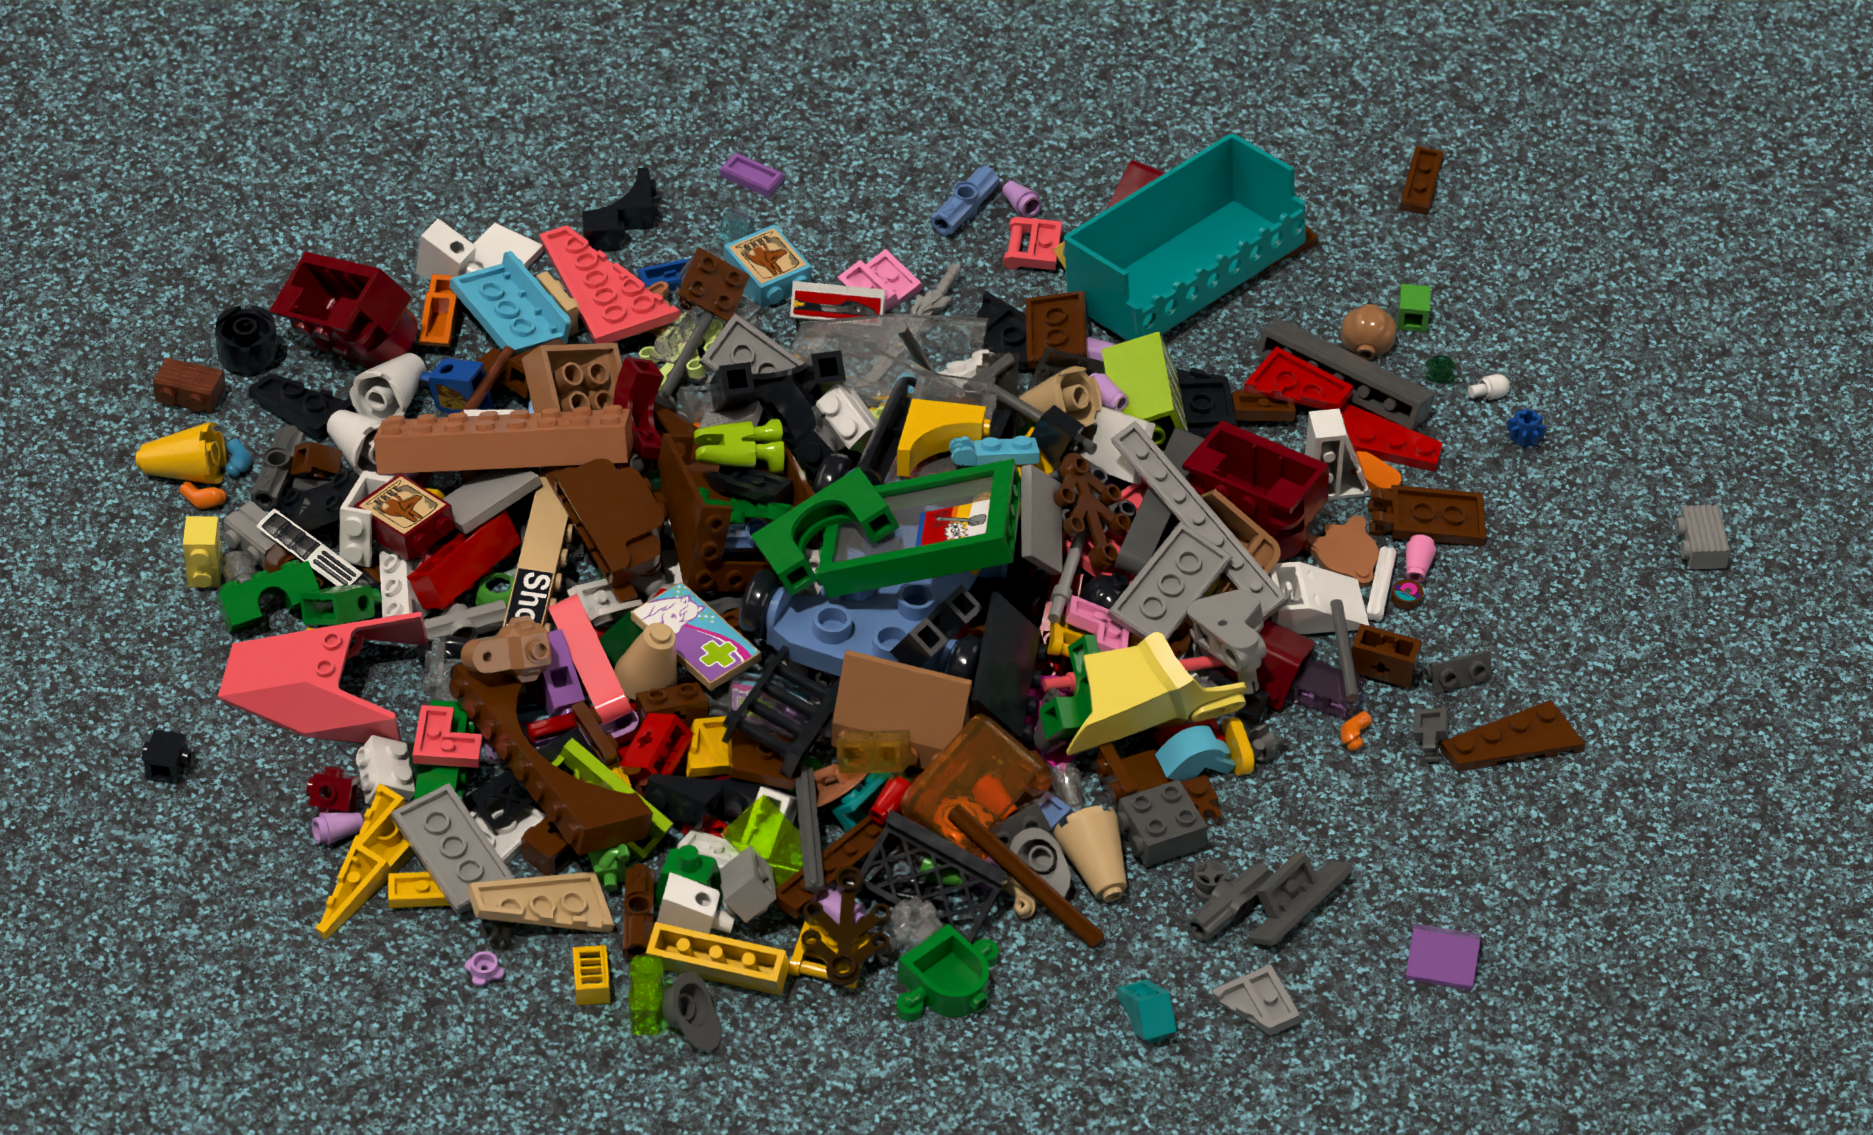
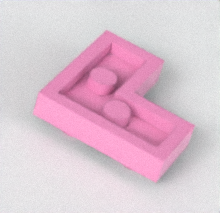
[1065,595,1129,652]

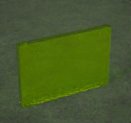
[721,794,803,889]

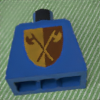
[419,358,494,414]

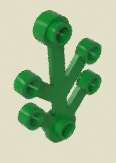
[697,487,793,523]

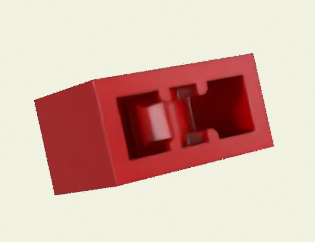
[619,713,694,786]

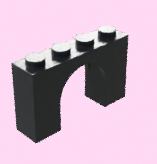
[709,350,846,412]

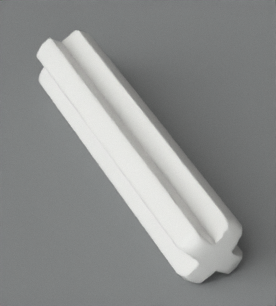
[1366,546,1396,622]

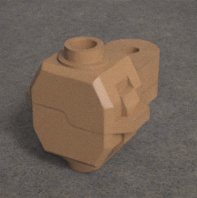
[461,616,552,683]

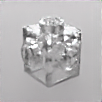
[890,895,943,949]

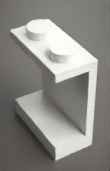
[340,470,394,568]

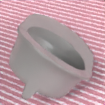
[1010,828,1071,904]

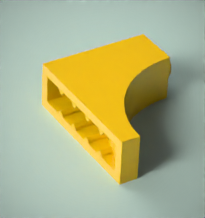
[897,398,991,477]

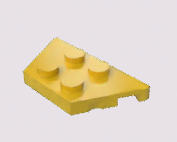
[686,716,800,777]

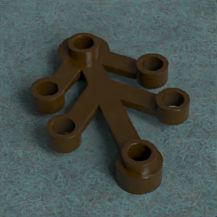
[801,866,891,986]

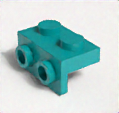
[832,767,893,832]

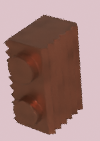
[153,357,226,414]

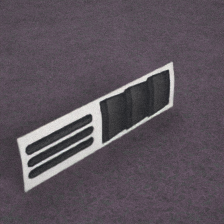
[256,508,363,586]

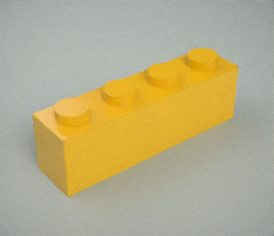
[646,922,790,996]

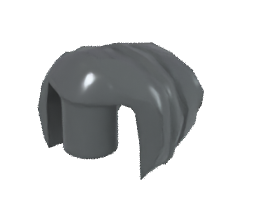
[1247,723,1286,762]

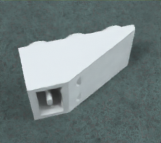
[1268,562,1369,634]

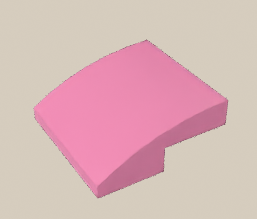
[838,249,923,311]

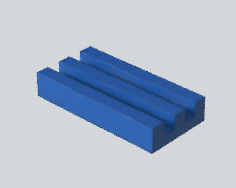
[637,258,693,291]

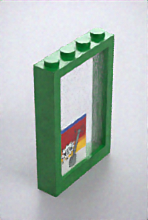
[815,458,1021,598]

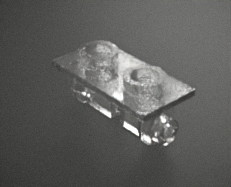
[649,309,697,364]

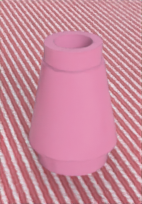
[1406,535,1437,583]

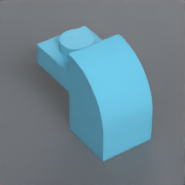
[1155,726,1236,781]

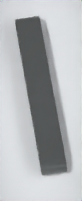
[1114,427,1205,576]

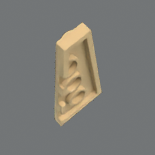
[467,872,615,933]

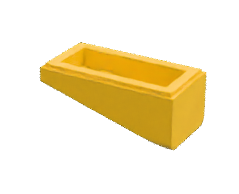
[573,945,610,1005]

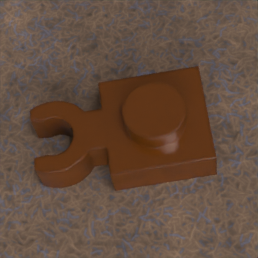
[1180,775,1222,826]

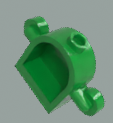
[896,924,999,1022]

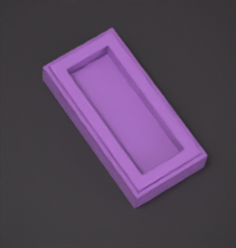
[720,152,784,198]

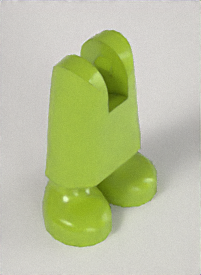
[694,419,784,475]

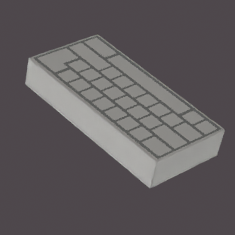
[698,401,763,429]

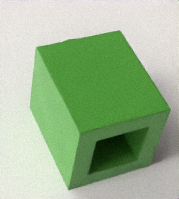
[1397,284,1431,332]

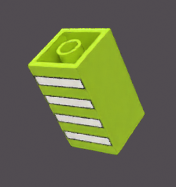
[1101,331,1188,453]

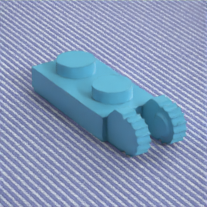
[948,436,1040,466]

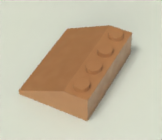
[522,343,637,465]
[831,650,972,777]

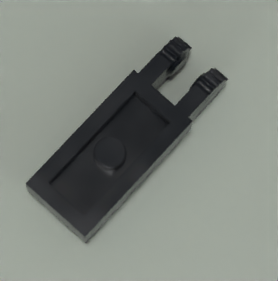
[706,465,794,504]

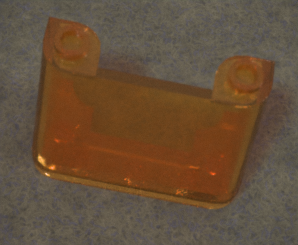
[901,714,1054,860]

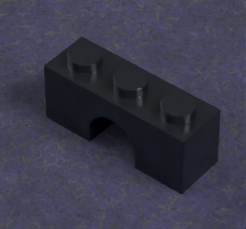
[890,585,983,668]

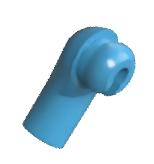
[225,438,252,477]

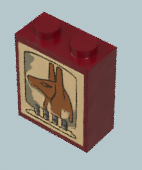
[354,473,455,561]

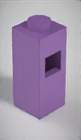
[537,629,585,718]

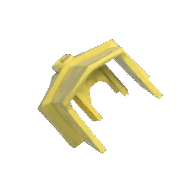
[1066,632,1247,756]

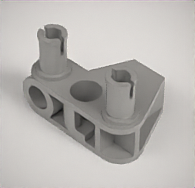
[1187,588,1267,694]

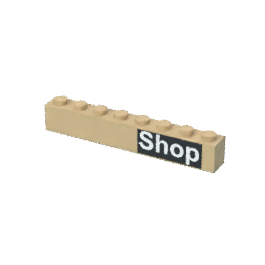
[503,465,581,632]

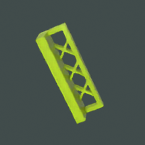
[552,738,673,861]

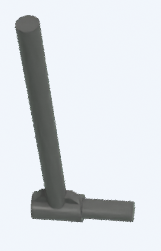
[655,310,715,424]
[963,353,1097,455]

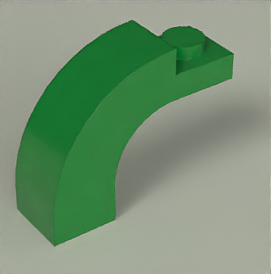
[1039,635,1101,740]

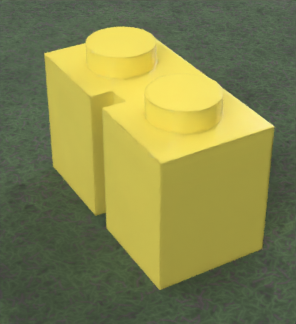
[183,516,223,588]

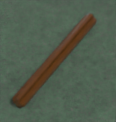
[947,804,1104,948]

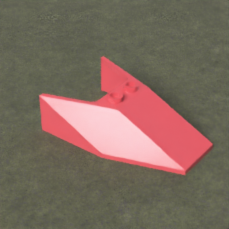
[218,611,428,744]

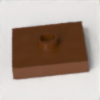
[728,731,796,790]

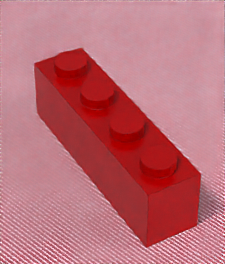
[407,510,522,610]

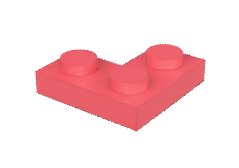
[412,705,483,768]

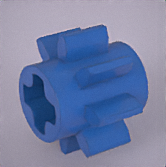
[1507,409,1546,447]

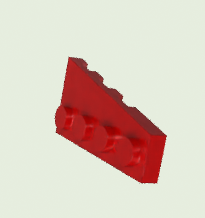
[1340,402,1443,472]

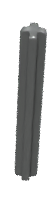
[795,764,825,894]

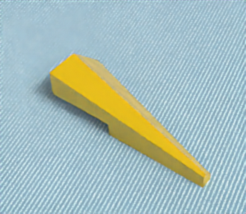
[315,783,415,940]

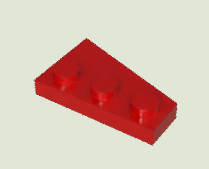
[1243,346,1354,410]

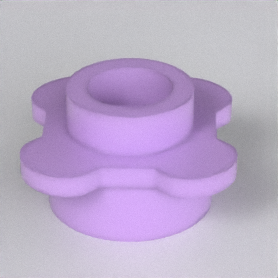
[465,951,504,986]

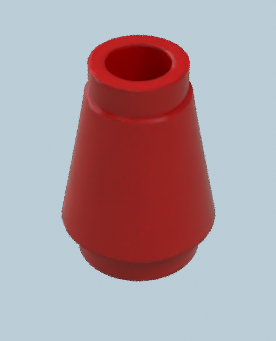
[869,776,915,825]

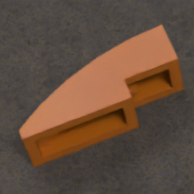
[418,274,461,347]

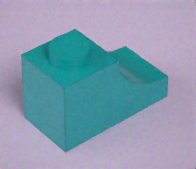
[1116,979,1177,1042]

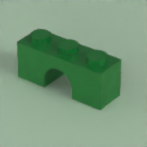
[215,560,319,633]

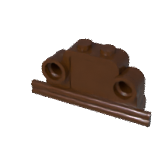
[545,459,668,604]

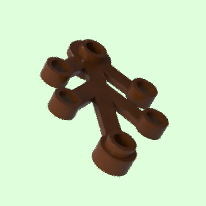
[1053,453,1131,571]

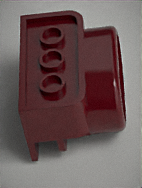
[269,251,418,369]
[1182,420,1329,562]

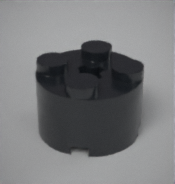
[215,305,279,377]

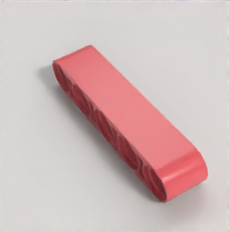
[548,594,633,725]

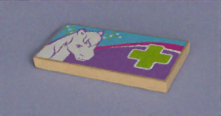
[631,582,761,691]

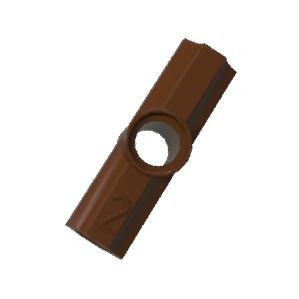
[623,864,655,961]

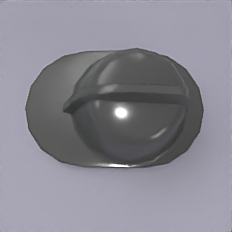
[662,972,722,1051]

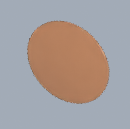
[814,763,870,807]

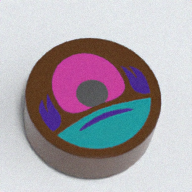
[1391,579,1423,610]

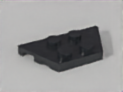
[970,291,1028,372]
[1173,361,1236,438]

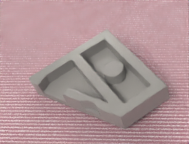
[1212,964,1301,1036]

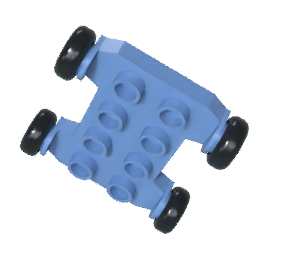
[738,453,1044,702]

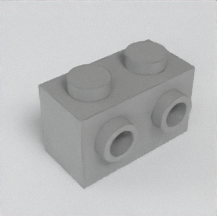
[720,845,777,923]

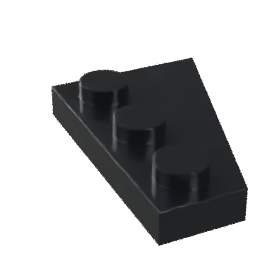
[249,373,356,438]

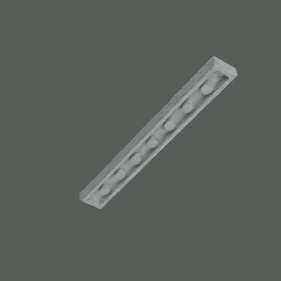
[1111,420,1289,621]

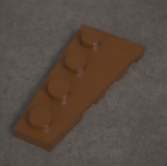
[1440,700,1585,772]

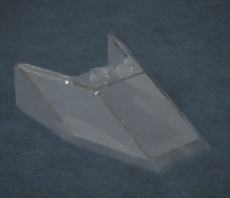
[790,313,989,408]

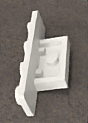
[378,542,430,618]

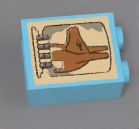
[724,225,812,309]

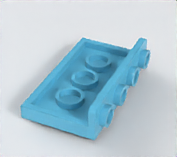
[449,251,571,357]

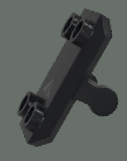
[280,471,359,548]

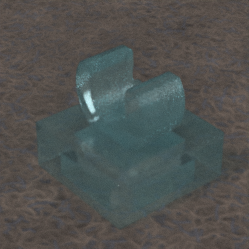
[717,209,755,243]

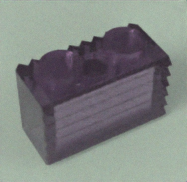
[1291,658,1367,721]

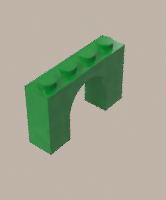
[750,467,900,596]

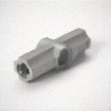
[414,600,507,650]

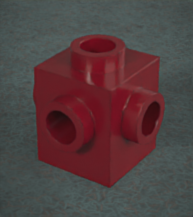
[306,766,360,813]

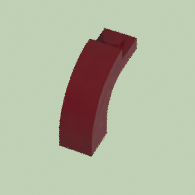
[613,357,664,461]

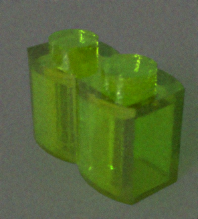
[628,955,664,1035]

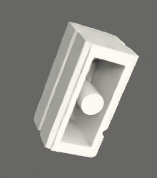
[816,384,877,453]

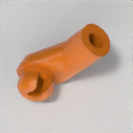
[179,481,226,510]
[1340,711,1372,752]

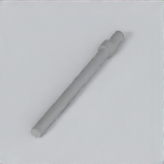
[1048,490,1100,623]

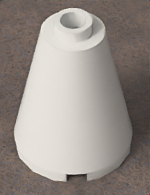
[350,353,426,421]
[327,410,382,476]

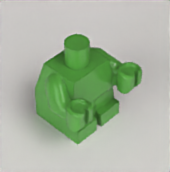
[588,843,634,892]

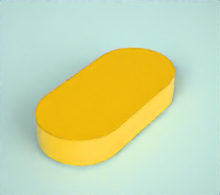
[1222,717,1254,776]

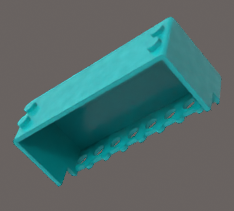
[1063,134,1306,341]

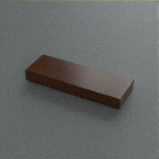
[1399,146,1444,215]

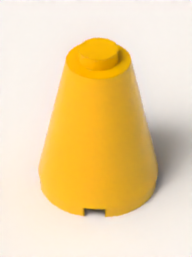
[136,422,226,484]

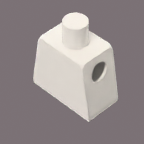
[416,219,483,280]
[657,873,735,934]

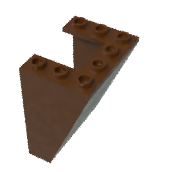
[658,433,819,592]

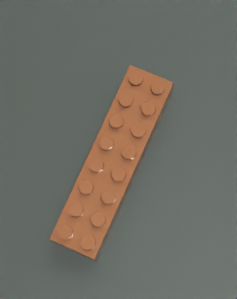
[374,405,633,474]

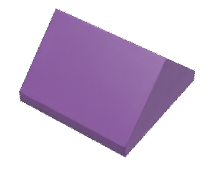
[1405,923,1480,991]

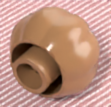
[1341,304,1397,360]

